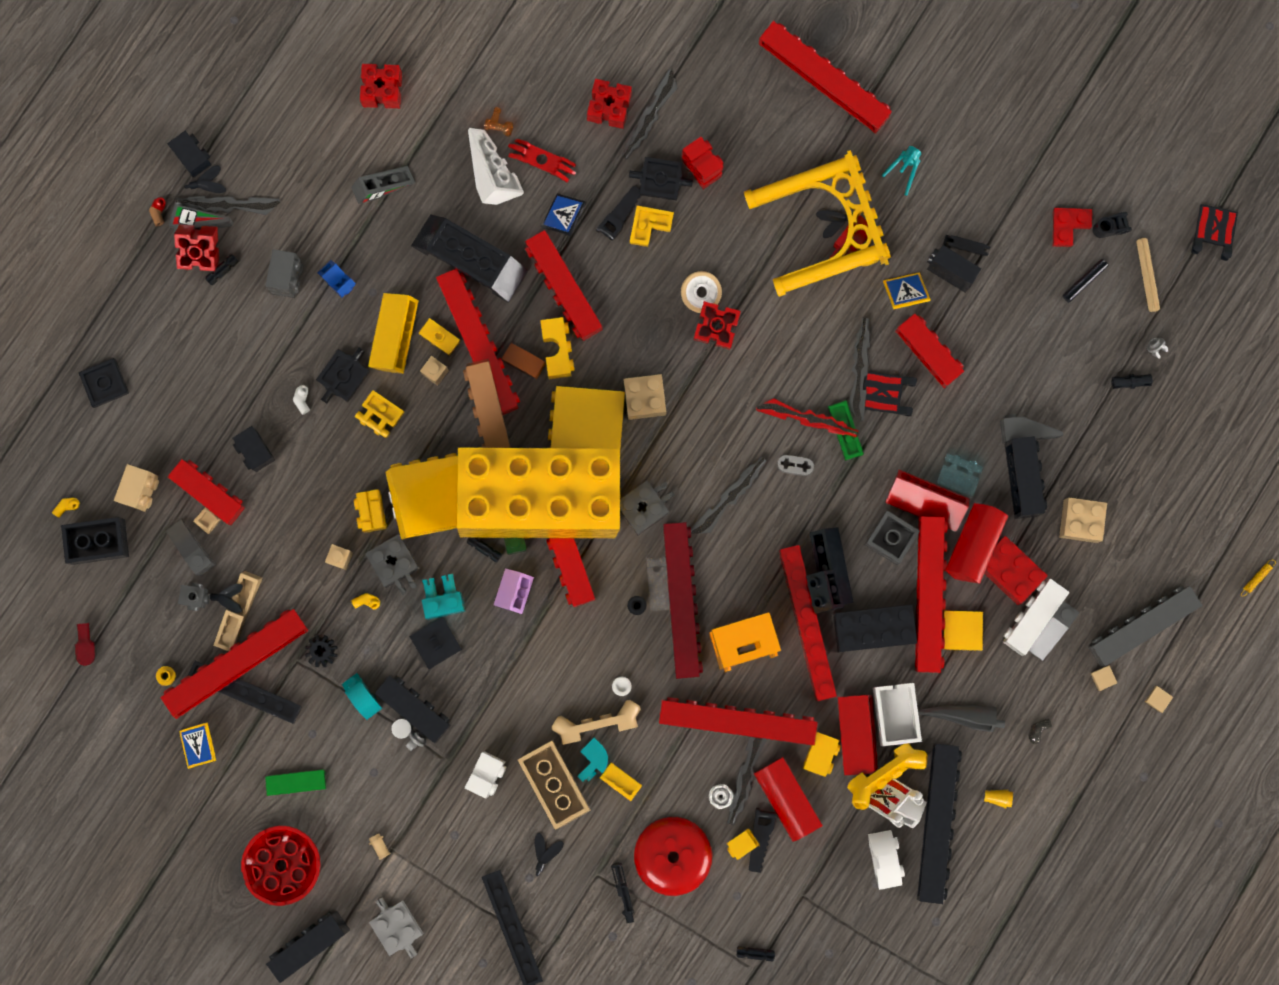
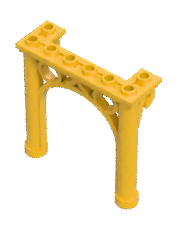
[744,150,891,297]

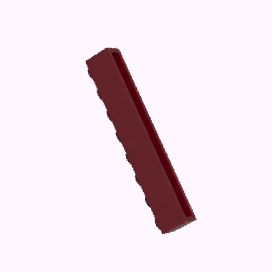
[663,522,703,679]

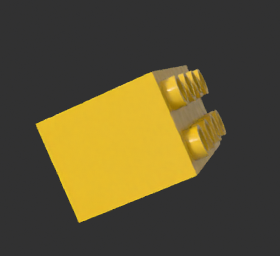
[457,448,620,538]

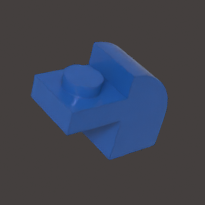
[317,260,356,298]

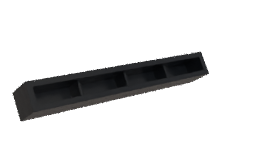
[917,743,962,904]

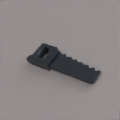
[596,186,641,241]
[749,808,776,873]

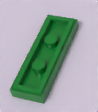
[828,401,864,461]
[265,769,326,796]

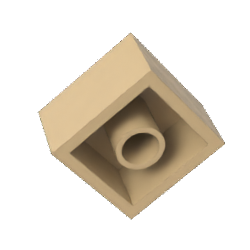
[624,374,666,420]
[114,464,159,512]
[1059,498,1107,543]

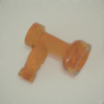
[484,107,513,137]

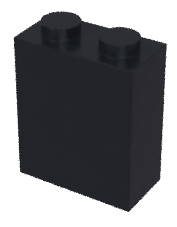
[927,245,982,293]

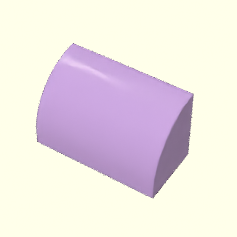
[494,568,534,614]

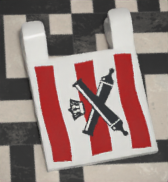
[869,779,924,828]

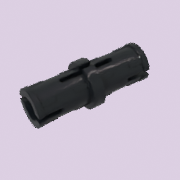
[1111,374,1153,389]

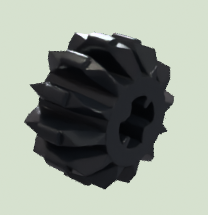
[305,635,338,668]

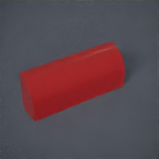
[885,470,970,532]
[945,503,1008,584]
[838,695,879,776]
[753,757,823,842]

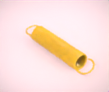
[1241,560,1276,596]

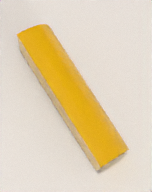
[368,293,419,374]

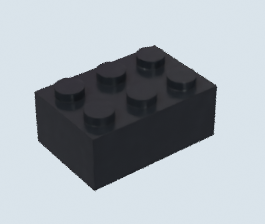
[61,517,129,565]

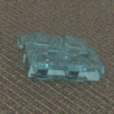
[936,453,983,497]

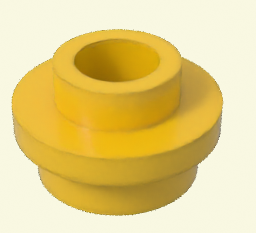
[156,666,176,686]

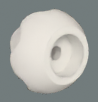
[709,784,733,809]

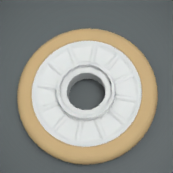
[681,271,722,313]

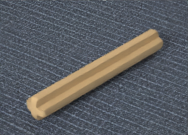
[1137,238,1160,312]

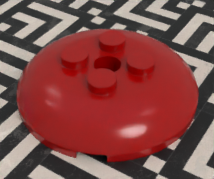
[634,817,712,896]
[241,826,321,906]

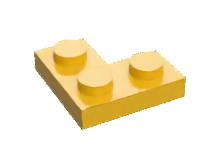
[630,206,674,247]

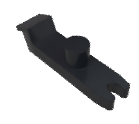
[943,235,991,256]

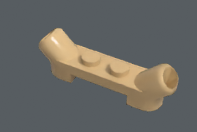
[552,700,641,745]

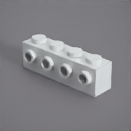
[1003,579,1069,656]

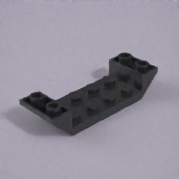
[411,214,528,303]

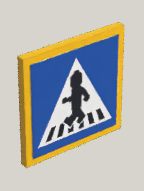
[883,272,930,309]
[179,722,216,769]

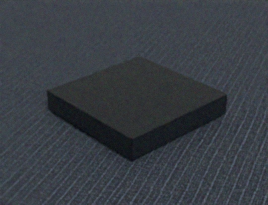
[78,358,129,408]

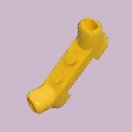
[847,743,928,810]

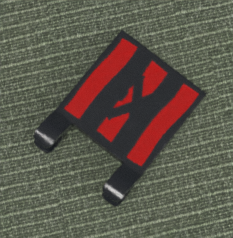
[1191,204,1238,261]
[863,372,917,417]

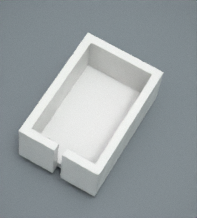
[872,683,922,746]

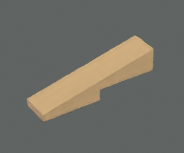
[213,571,262,651]

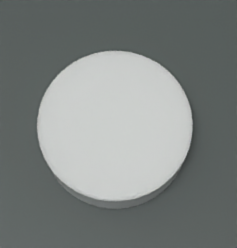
[612,677,631,696]
[392,719,412,739]

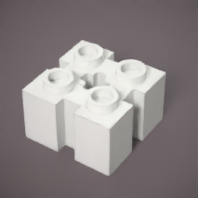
[465,751,507,798]

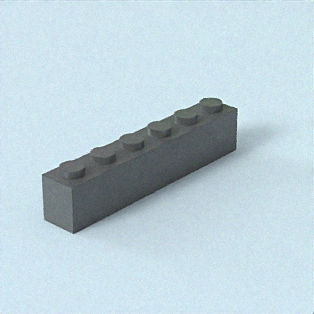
[1088,585,1203,667]

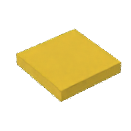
[943,611,983,651]

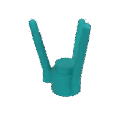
[882,146,921,196]

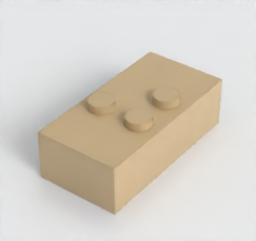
[518,741,591,830]

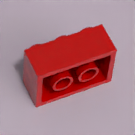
[984,536,1048,605]

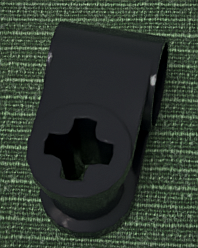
[1093,212,1132,238]

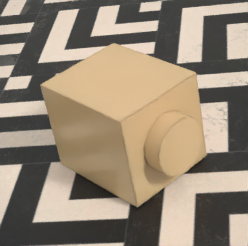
[420,356,449,386]
[325,544,353,570]

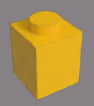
[727,829,760,860]

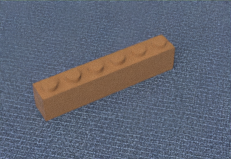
[463,359,511,448]

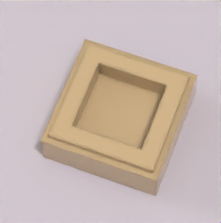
[193,507,221,534]
[1090,665,1117,691]
[1145,686,1173,713]

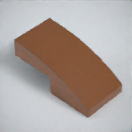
[502,343,546,379]

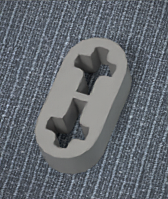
[777,455,814,476]

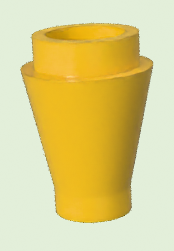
[984,789,1013,809]

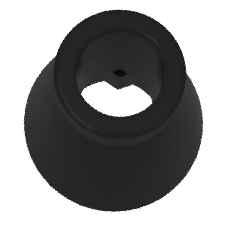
[627,596,647,615]

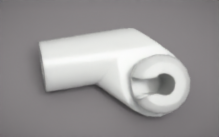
[293,385,310,415]

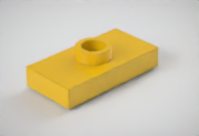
[419,318,461,356]
[600,762,642,801]

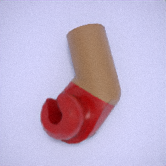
[149,197,166,226]

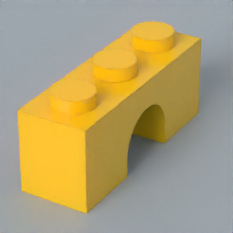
[540,317,574,379]

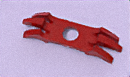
[508,139,576,183]

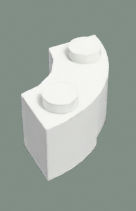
[868,830,905,890]

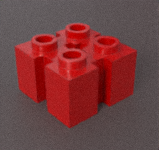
[360,64,402,109]
[587,79,632,129]
[682,137,724,190]
[174,224,220,271]
[693,301,741,350]

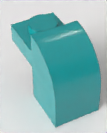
[342,673,382,720]
[577,737,608,782]

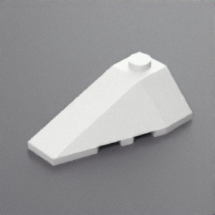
[468,128,524,205]

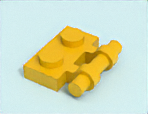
[355,390,405,438]

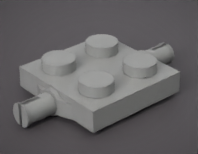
[369,897,424,959]

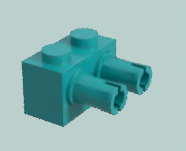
[422,574,465,620]

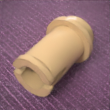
[369,833,391,860]

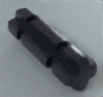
[205,254,239,285]
[467,537,502,562]
[736,946,775,962]

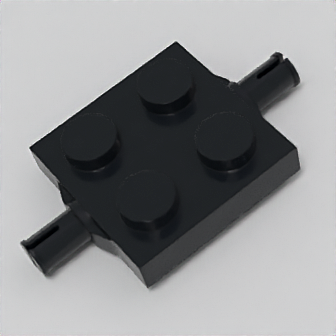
[629,157,693,201]
[316,347,370,404]

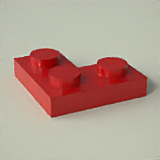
[1053,208,1092,247]

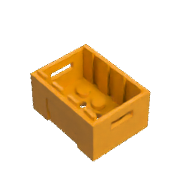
[709,612,781,672]

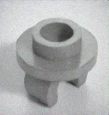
[1147,338,1168,359]
[406,731,426,751]

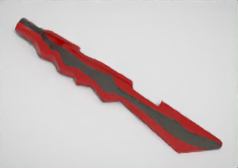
[756,398,859,438]

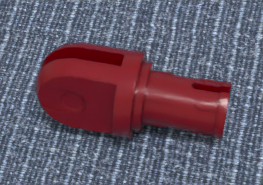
[75,623,95,666]

